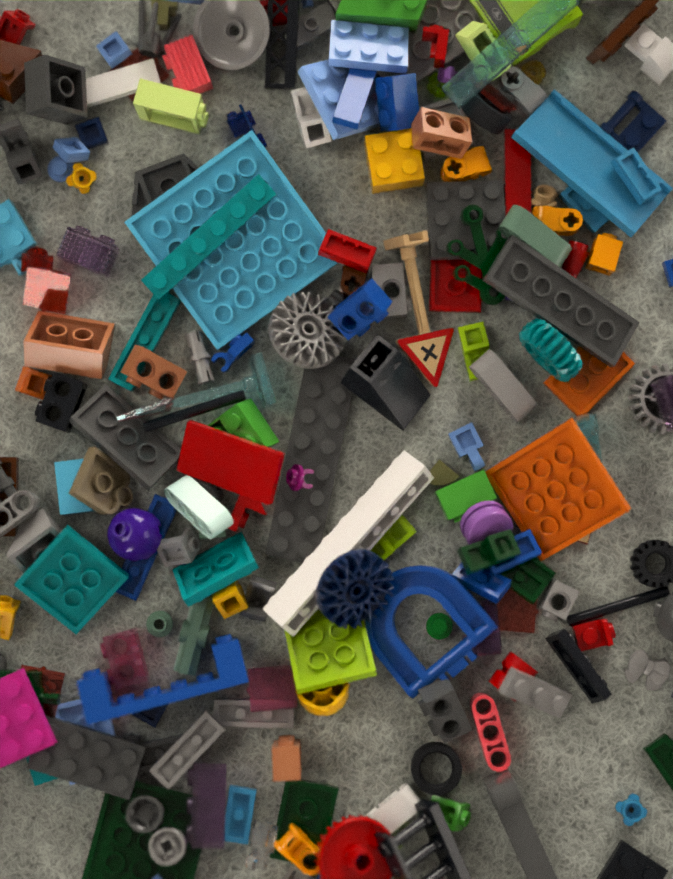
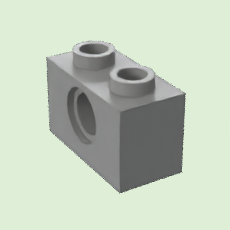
[371,263,412,320]

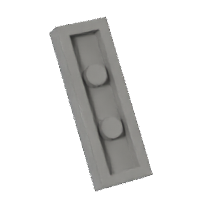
[498,667,573,718]
[214,698,294,728]
[149,710,225,790]

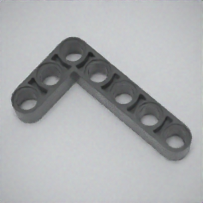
[482,769,558,879]

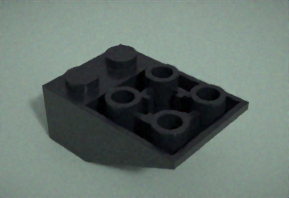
[340,334,430,431]

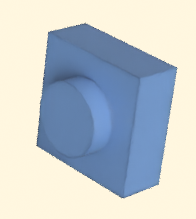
[96,31,133,69]
[53,137,90,163]

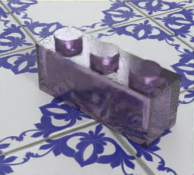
[186,763,227,848]

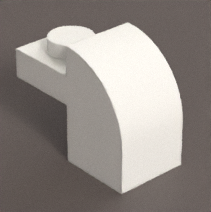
[625,23,673,85]
[291,87,331,148]

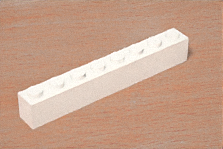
[263,450,434,637]

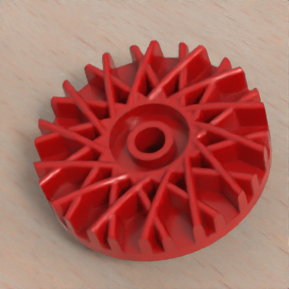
[315,814,392,879]

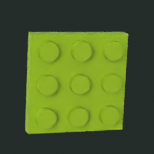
[284,610,377,694]

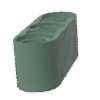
[498,205,572,268]

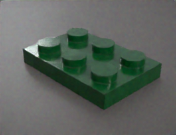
[270,779,339,866]

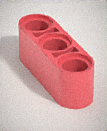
[470,692,511,772]

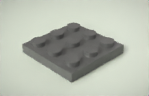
[425,180,507,261]

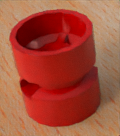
[488,651,538,702]

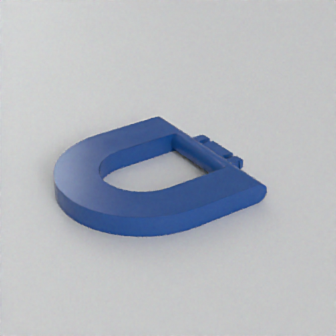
[365,565,498,699]

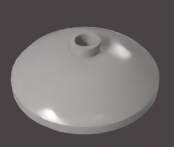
[193,0,270,70]

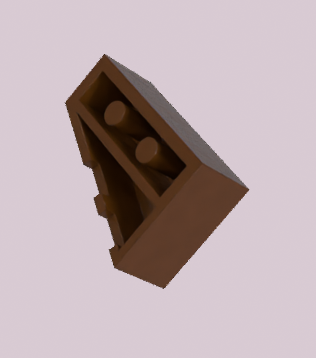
[0,40,42,104]

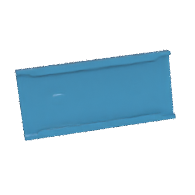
[511,89,673,238]

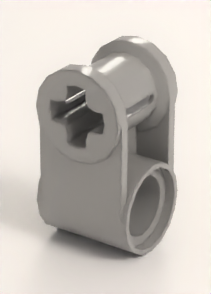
[497,67,547,117]

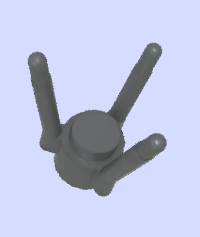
[137,0,182,58]

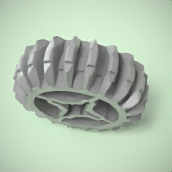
[628,363,673,435]

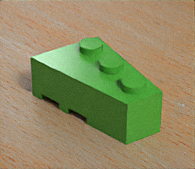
[335,0,428,31]

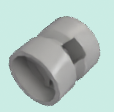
[149,827,187,865]

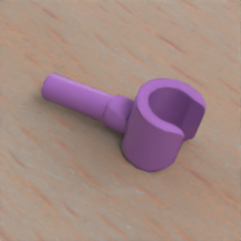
[437,66,467,84]

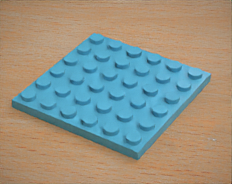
[124,130,338,350]

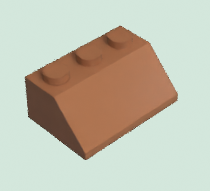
[23,311,115,379]

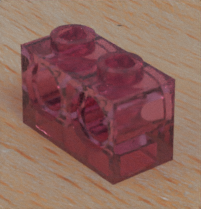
[100,627,150,689]

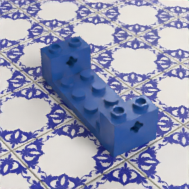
[77,634,249,725]

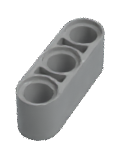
[469,349,537,423]
[0,490,40,538]

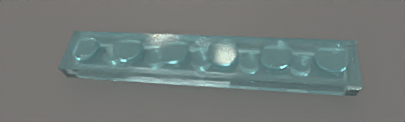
[442,0,580,109]

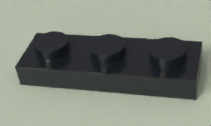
[545,628,612,704]

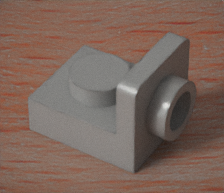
[157,527,201,567]

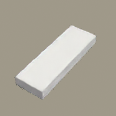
[86,58,161,108]

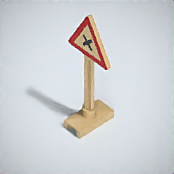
[383,230,454,387]

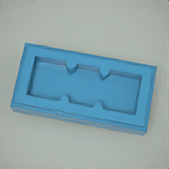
[610,147,662,206]

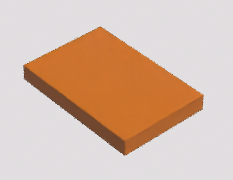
[543,346,635,419]

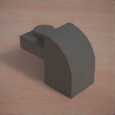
[0,118,43,185]

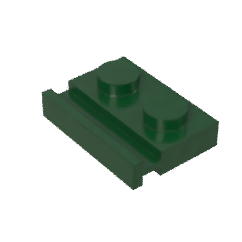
[500,558,556,605]

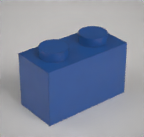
[375,73,419,131]

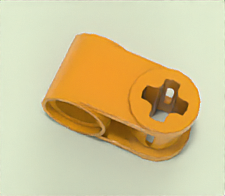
[440,146,492,182]
[532,206,583,236]
[273,823,319,875]

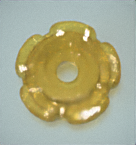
[521,60,546,85]

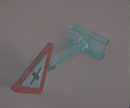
[116,352,276,422]

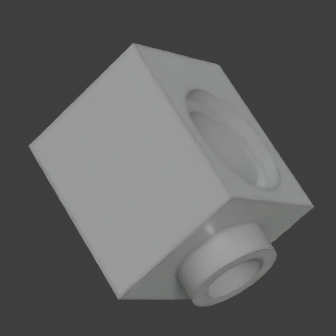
[538,579,579,622]

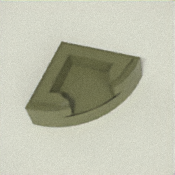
[429,459,459,486]

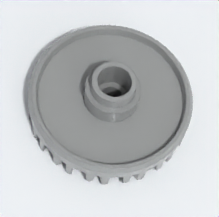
[268,292,347,369]

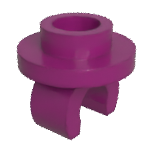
[286,464,314,491]

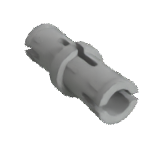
[185,331,215,386]

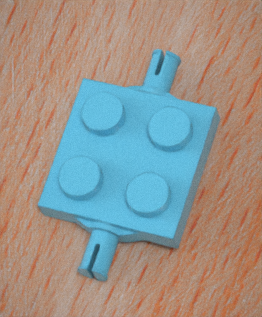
[0,199,37,276]

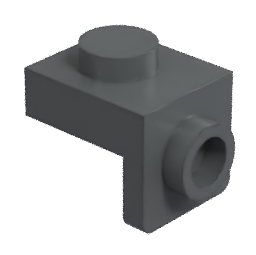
[240,575,277,622]

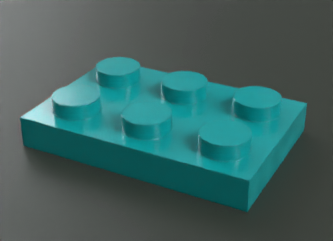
[172,531,259,607]

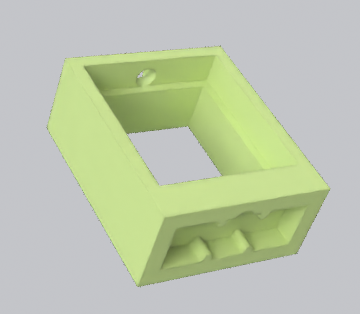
[133,78,209,134]

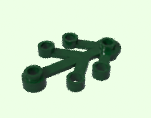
[446,204,508,305]

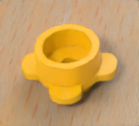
[66,163,96,194]

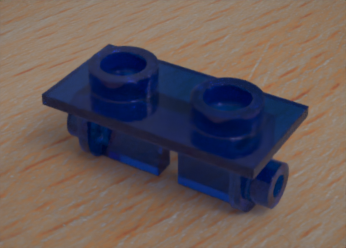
[226,104,268,148]

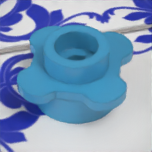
[615,794,647,826]

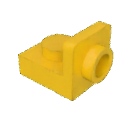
[0,595,21,640]

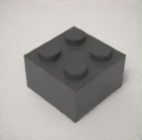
[24,55,88,124]

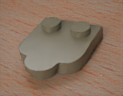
[69,446,133,515]

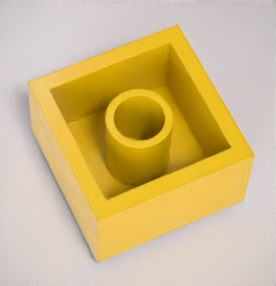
[364,128,425,194]

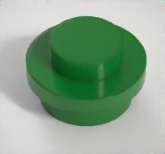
[426,613,453,640]

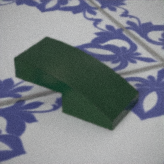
[457,529,521,575]

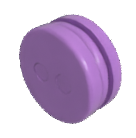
[460,500,513,544]

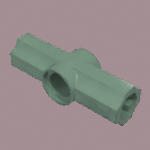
[173,596,214,676]

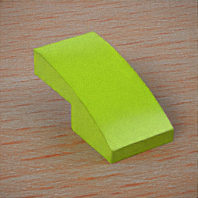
[458,322,490,382]
[370,515,417,560]

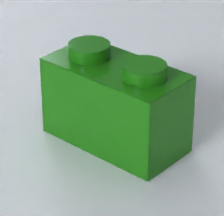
[434,469,497,523]

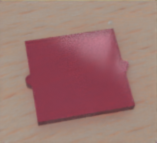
[247,665,298,712]

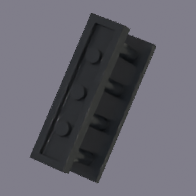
[374,799,471,879]

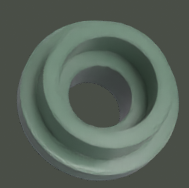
[146,611,173,637]

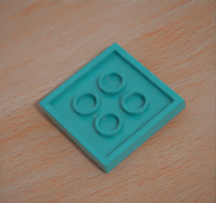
[14,524,129,634]

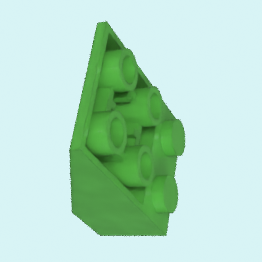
[207,398,280,448]

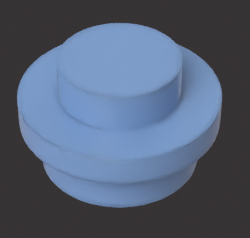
[47,156,73,182]

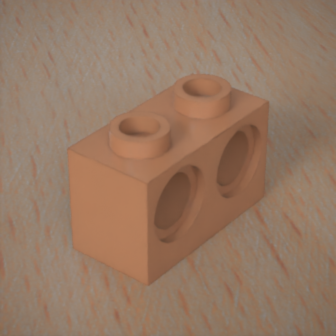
[411,107,472,159]
[121,345,187,400]
[272,735,302,781]

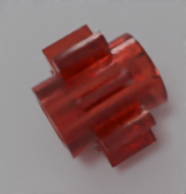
[21,247,53,280]

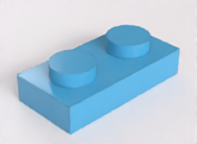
[558,186,609,234]
[221,785,257,844]

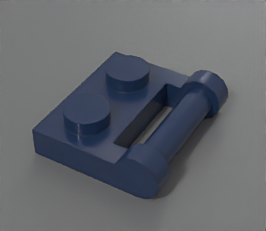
[599,91,667,153]

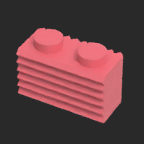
[162,35,213,94]

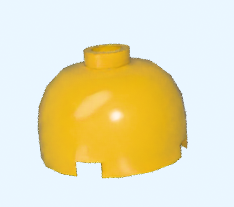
[296,682,349,716]

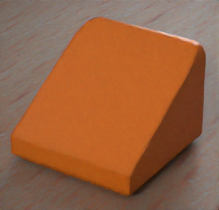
[15,366,52,400]

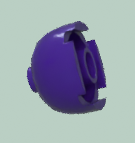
[107,508,162,562]

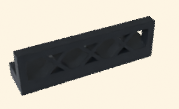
[265,0,300,90]

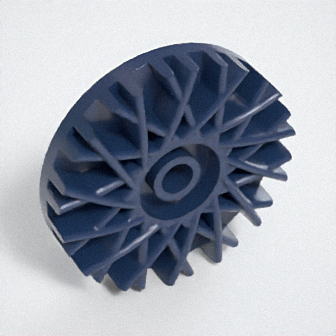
[316,549,394,629]

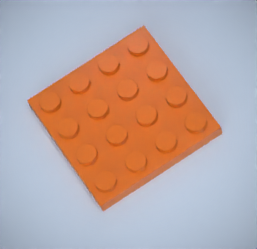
[485,418,631,561]

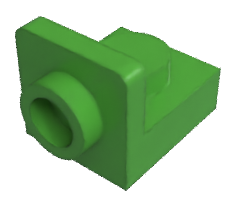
[431,795,471,832]

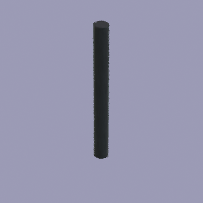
[143,390,246,432]
[567,586,670,626]

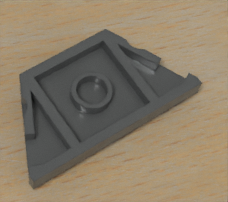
[131,153,198,217]

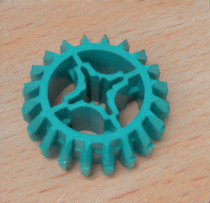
[519,318,583,382]

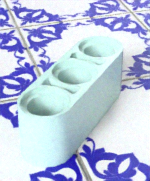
[164,475,233,539]

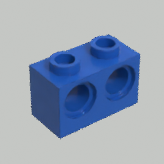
[327,278,393,340]

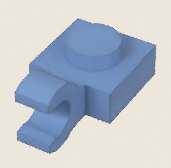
[448,422,485,472]

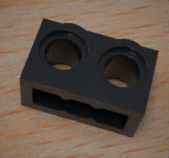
[35,372,88,434]

